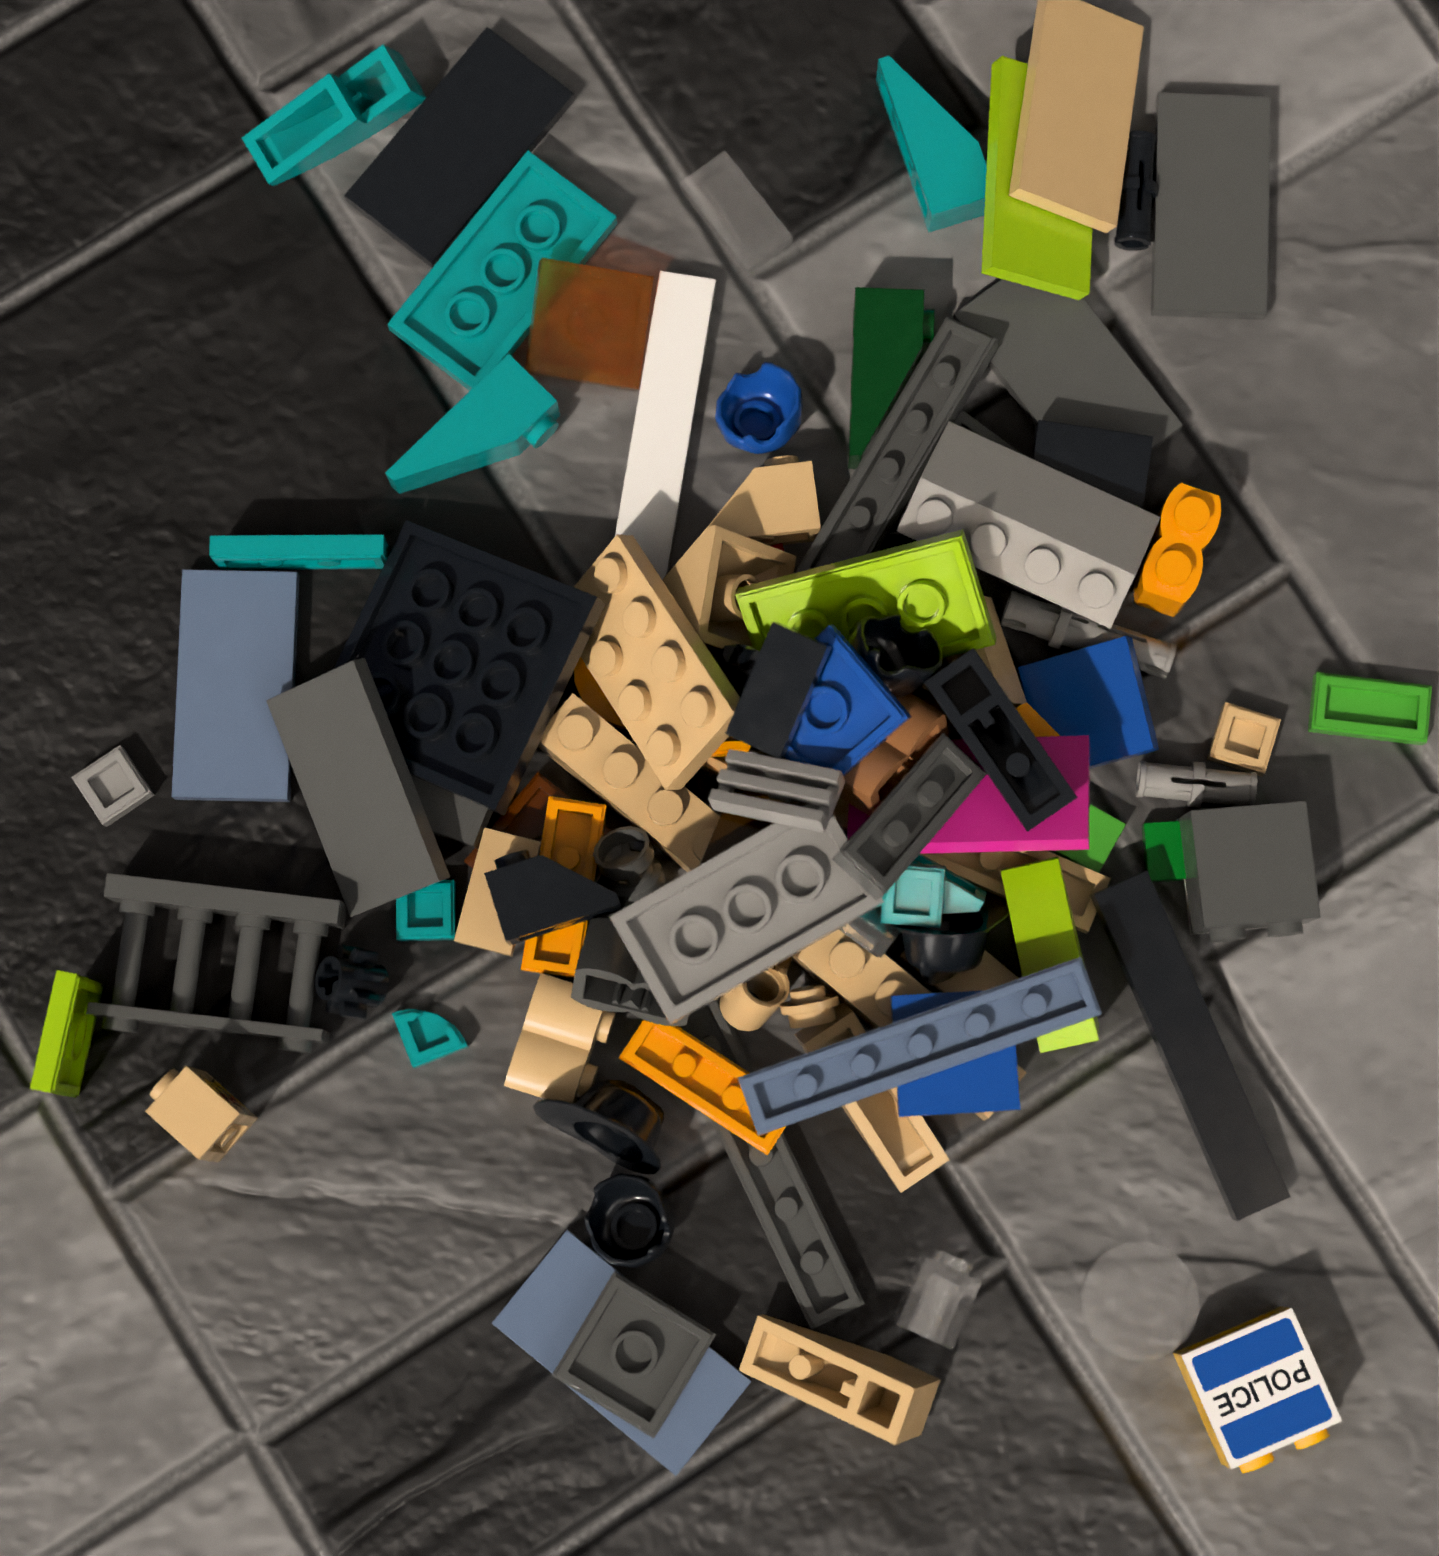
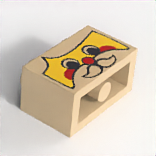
[145,1066,258,1162]

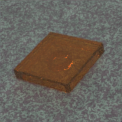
[525,258,654,391]

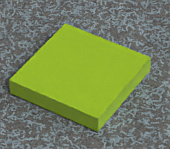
[30,970,103,1098]

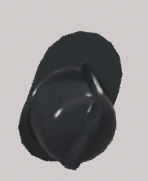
[892,893,1009,986]
[533,1079,664,1175]

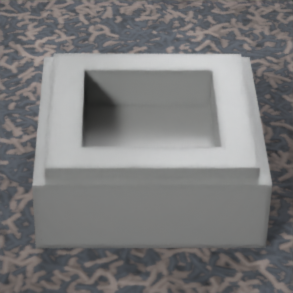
[71,745,155,827]

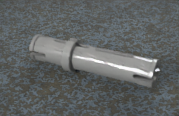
[1000,590,1177,680]

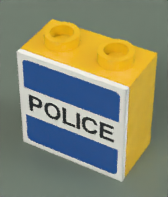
[1173,1306,1342,1473]

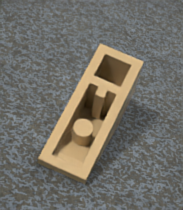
[739,1314,941,1445]

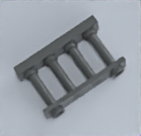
[86,873,347,1053]

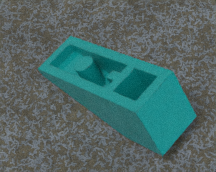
[876,56,987,233]
[385,354,560,494]

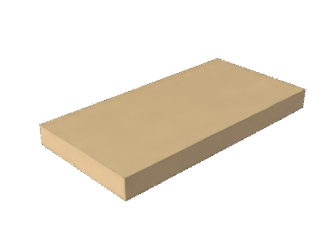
[1009,0,1144,233]

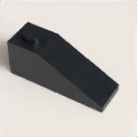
[924,648,1078,832]

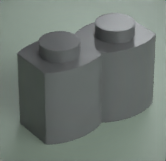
[571,918,689,1026]

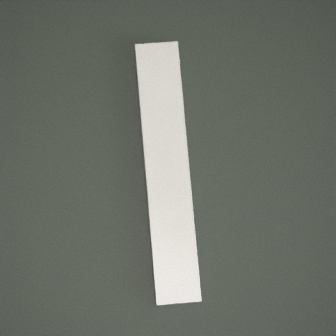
[615,271,716,579]

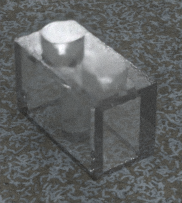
[891,1250,982,1350]

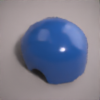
[715,362,803,454]

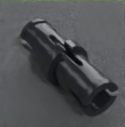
[1114,130,1159,251]

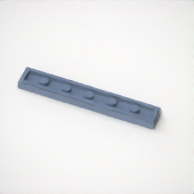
[738,957,1102,1136]

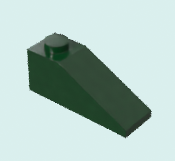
[848,287,934,469]

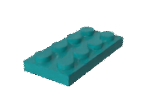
[387,150,618,391]

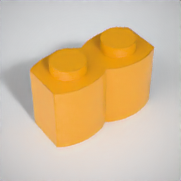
[1134,483,1221,617]

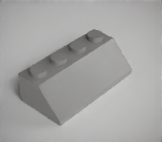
[896,421,1161,629]

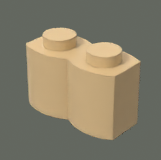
[504,973,617,1104]

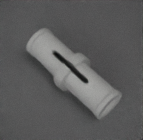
[1135,760,1258,808]

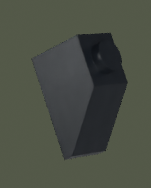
[484,850,622,946]

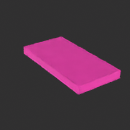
[847,735,1090,854]

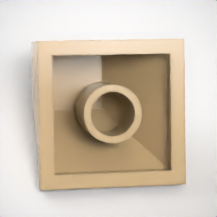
[662,525,796,653]

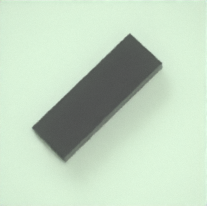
[832,733,987,901]

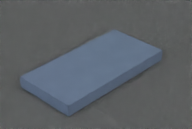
[172,570,300,802]
[492,1230,751,1476]

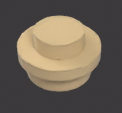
[780,984,839,1028]

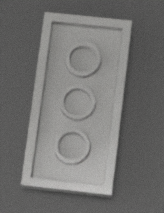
[610,803,884,1025]

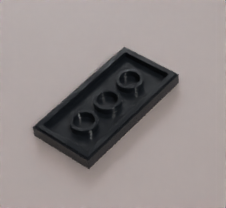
[344,27,575,268]

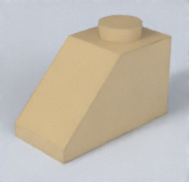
[709,455,821,546]

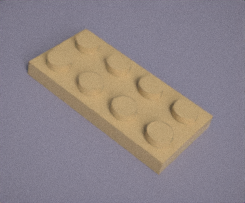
[574,534,740,790]

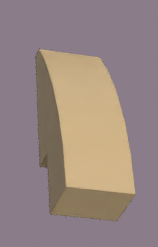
[794,1002,950,1193]

